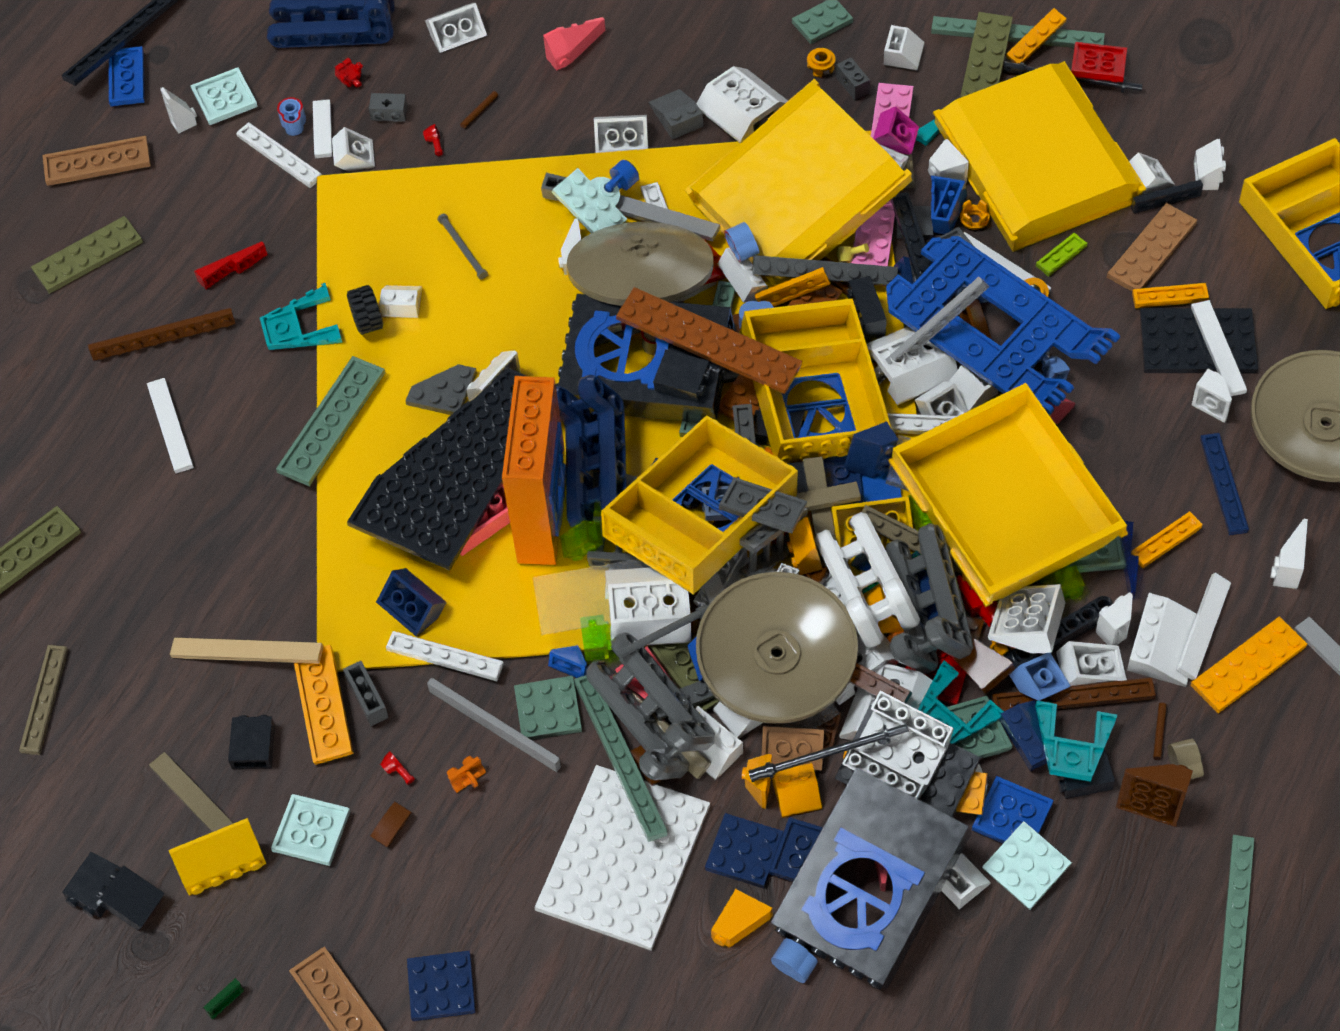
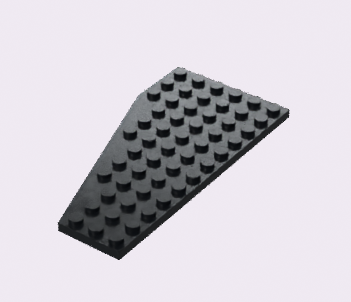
[347,368,526,571]

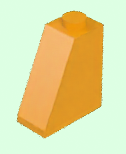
[711,889,773,948]

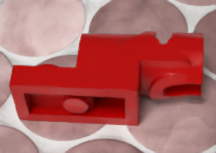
[956,575,998,628]

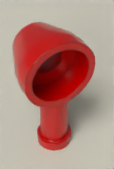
[423,124,443,156]
[380,751,415,785]

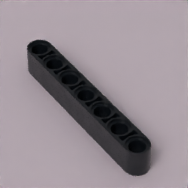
[1003,596,1113,679]

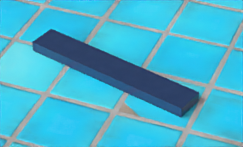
[1200,433,1249,535]

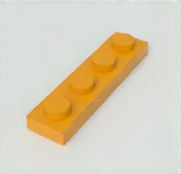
[1006,8,1067,63]
[755,267,830,307]
[1132,283,1209,308]
[1130,511,1203,569]

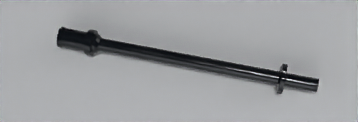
[1003,61,1143,93]
[748,723,909,782]

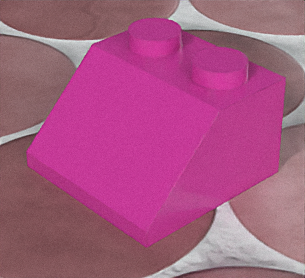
[873,106,919,155]

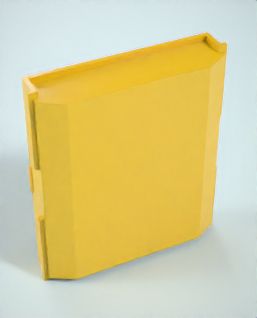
[933,61,1146,252]
[685,79,913,286]
[888,383,1128,607]

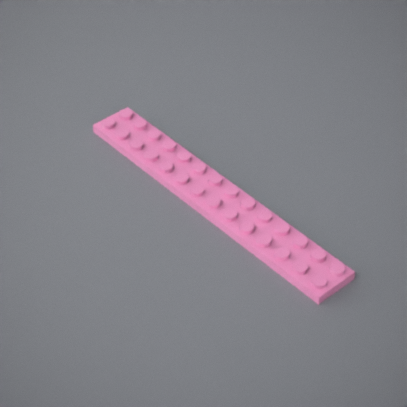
[851,83,913,286]

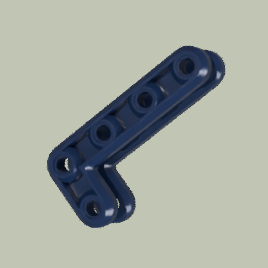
[267,0,395,48]
[556,374,627,532]

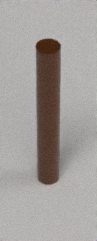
[460,91,498,129]
[1153,702,1167,760]

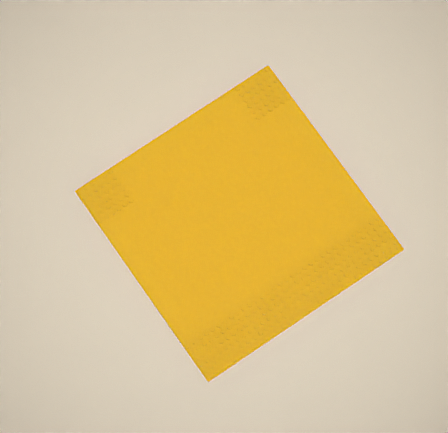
[317,131,932,672]

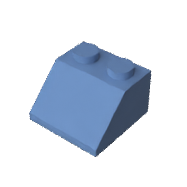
[1010,653,1070,701]

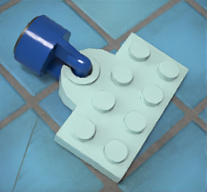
[552,160,639,233]

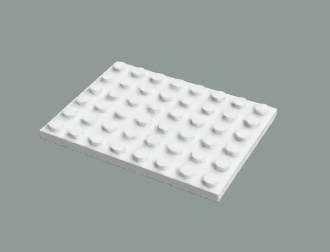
[535,765,710,951]

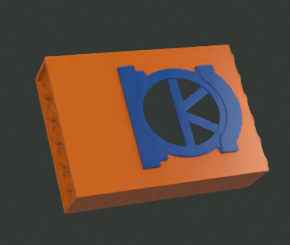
[502,376,566,565]

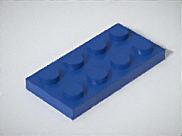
[109,46,145,107]

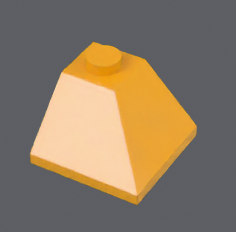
[742,754,772,809]

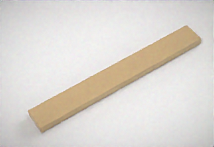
[170,638,324,664]

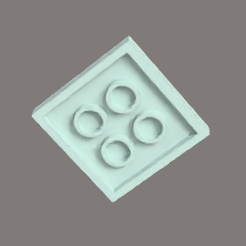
[191,67,258,125]
[271,794,351,866]
[982,821,1072,910]

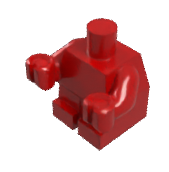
[335,58,363,88]

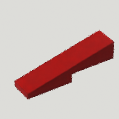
[194,242,268,290]

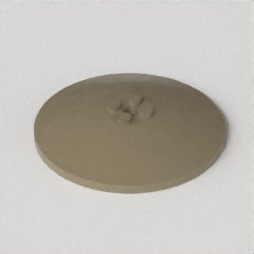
[567,222,714,306]
[1250,350,1340,482]
[696,572,858,723]

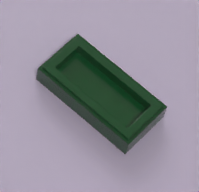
[203,978,244,1019]

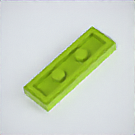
[1036,233,1087,277]

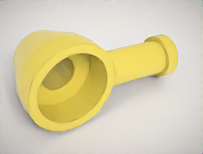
[837,243,869,263]

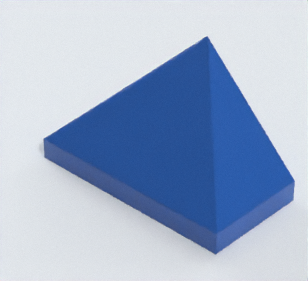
[548,645,587,678]

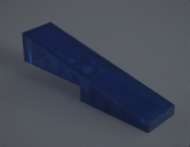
[1119,521,1139,600]

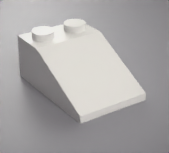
[1270,519,1308,589]
[1056,641,1127,686]

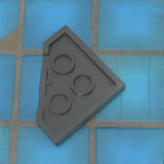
[406,364,477,415]

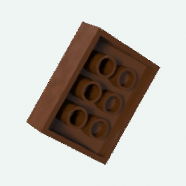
[1116,764,1193,827]

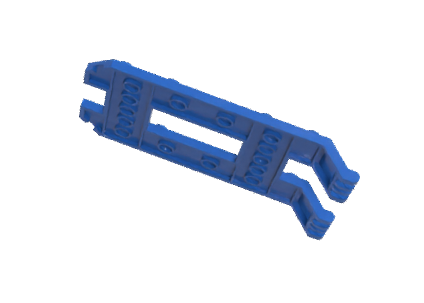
[886,236,1120,415]

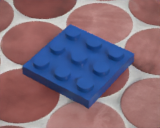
[972,776,1054,843]

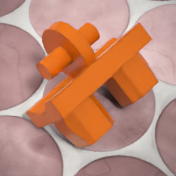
[447,756,486,793]

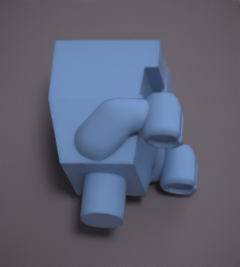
[1038,354,1070,380]

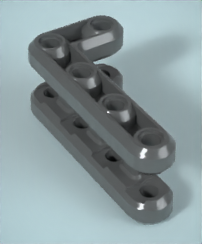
[885,523,973,675]
[586,632,715,780]

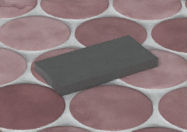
[719,477,807,534]

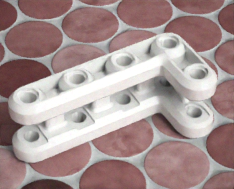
[814,512,920,648]

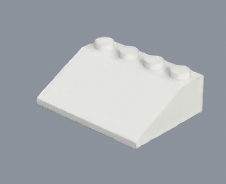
[988,584,1065,654]
[1127,593,1197,687]

